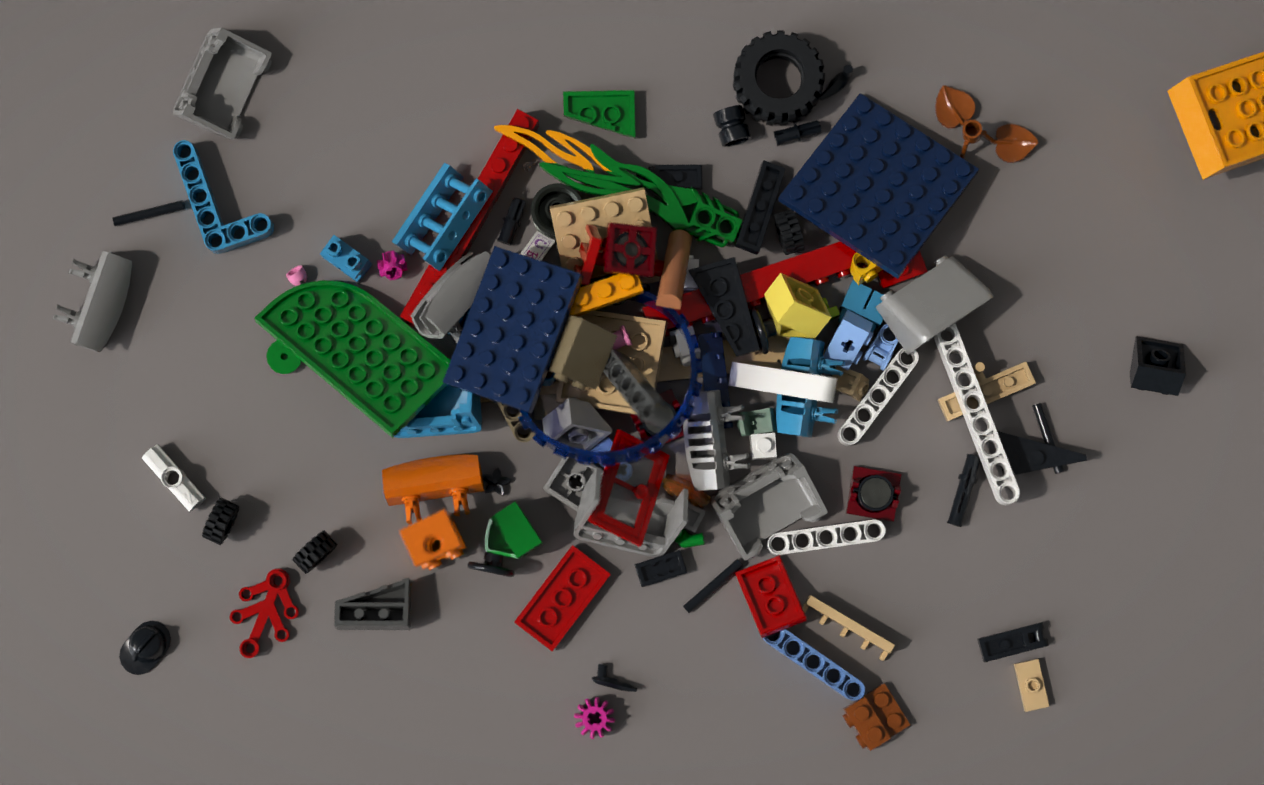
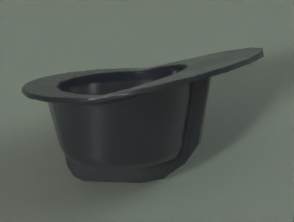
[119,621,171,675]

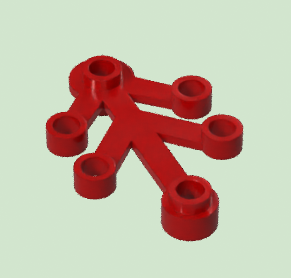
[230,569,299,658]

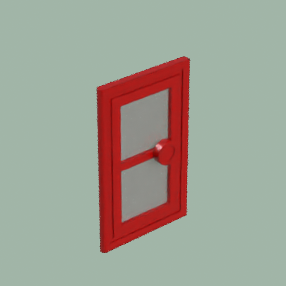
[588,429,670,547]

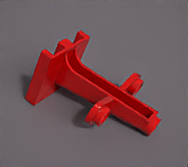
[574,224,664,285]

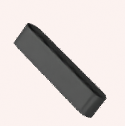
[603,349,671,428]

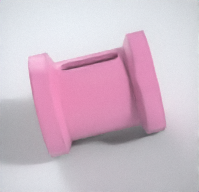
[612,325,632,350]

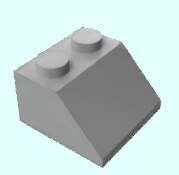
[542,398,612,453]

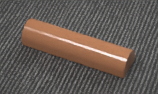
[656,230,692,310]

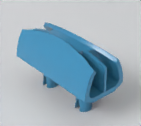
[776,337,845,438]

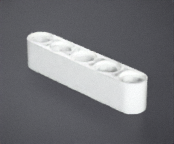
[838,348,919,446]
[728,362,837,403]
[767,520,885,555]

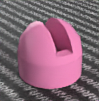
[286,265,307,286]

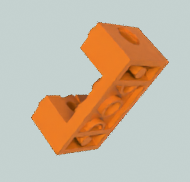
[399,509,467,571]

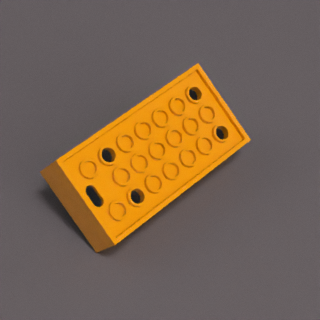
[1167,52,1264,180]

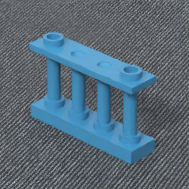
[392,163,493,271]

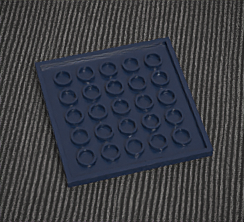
[778,93,979,279]

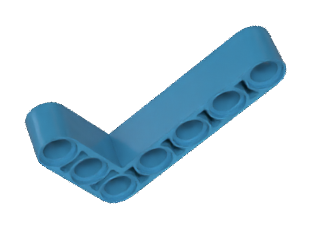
[173,140,274,254]

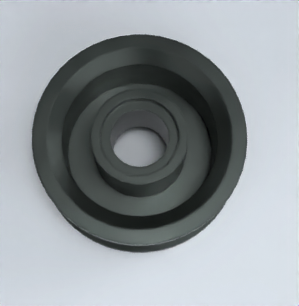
[531,183,582,239]

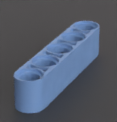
[762,629,865,701]

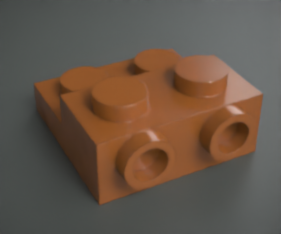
[843,683,910,751]

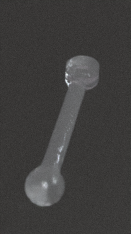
[523,142,564,172]

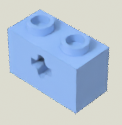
[823,310,874,370]

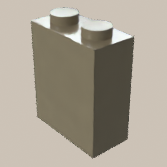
[548,315,617,391]

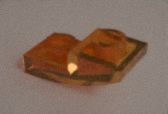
[662,473,711,509]

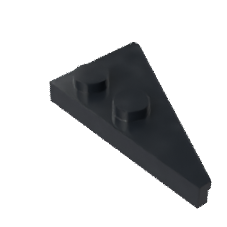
[997,431,1087,475]

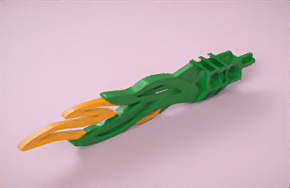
[494,125,742,247]

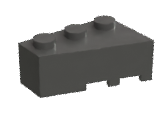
[334,577,411,630]

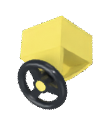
[750,273,832,354]

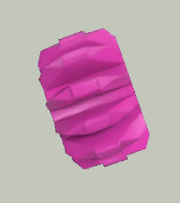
[574,697,615,739]

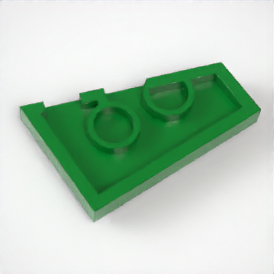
[563,90,635,139]

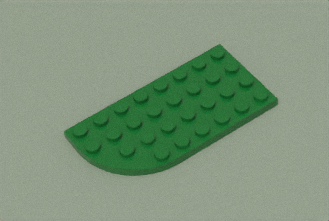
[254,281,451,438]

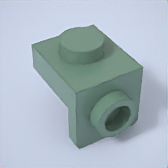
[737,408,777,436]

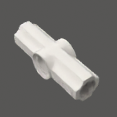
[142,444,206,512]

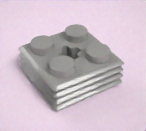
[543,449,603,512]

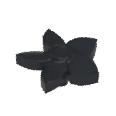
[483,468,511,496]

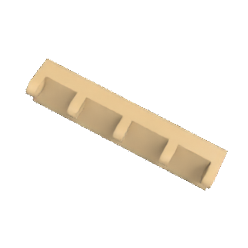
[802,595,895,661]

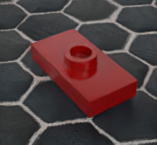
[877,250,928,289]

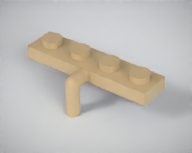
[938,362,1036,422]

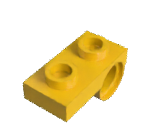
[850,253,883,286]

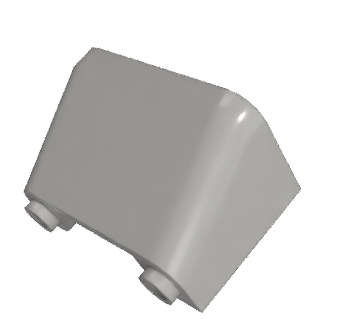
[173,27,272,140]
[875,255,995,355]
[710,453,828,561]

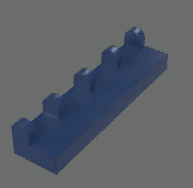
[698,332,733,429]

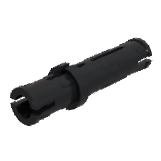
[947,454,981,527]

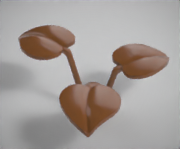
[936,85,1038,163]

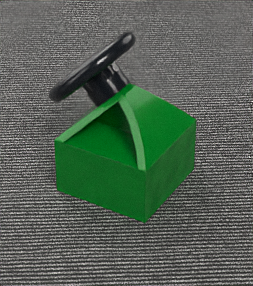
[467,501,543,577]

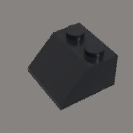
[1130,336,1186,396]

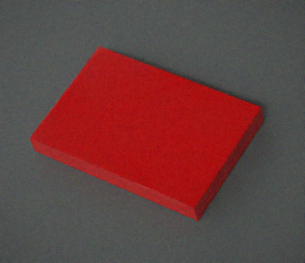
[735,555,807,638]

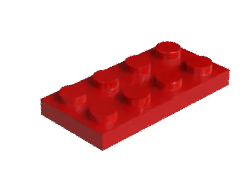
[514,545,611,652]

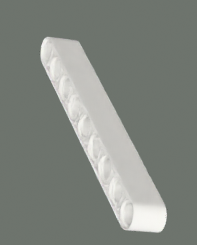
[934,323,1020,505]

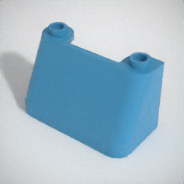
[394,385,482,438]

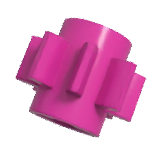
[377,250,407,280]

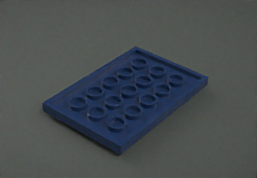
[443,246,584,414]

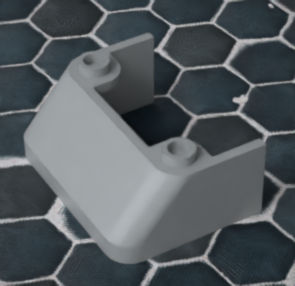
[574,467,688,557]

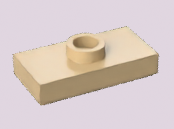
[1014,659,1049,712]

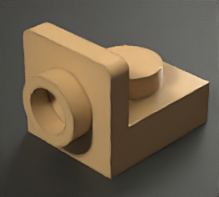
[832,366,869,401]

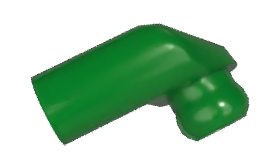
[674,529,705,548]

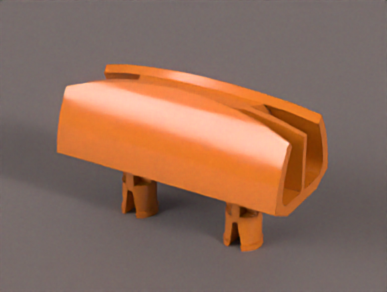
[382,454,484,524]

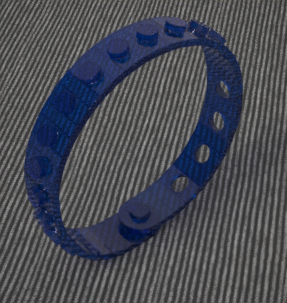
[518,290,702,466]

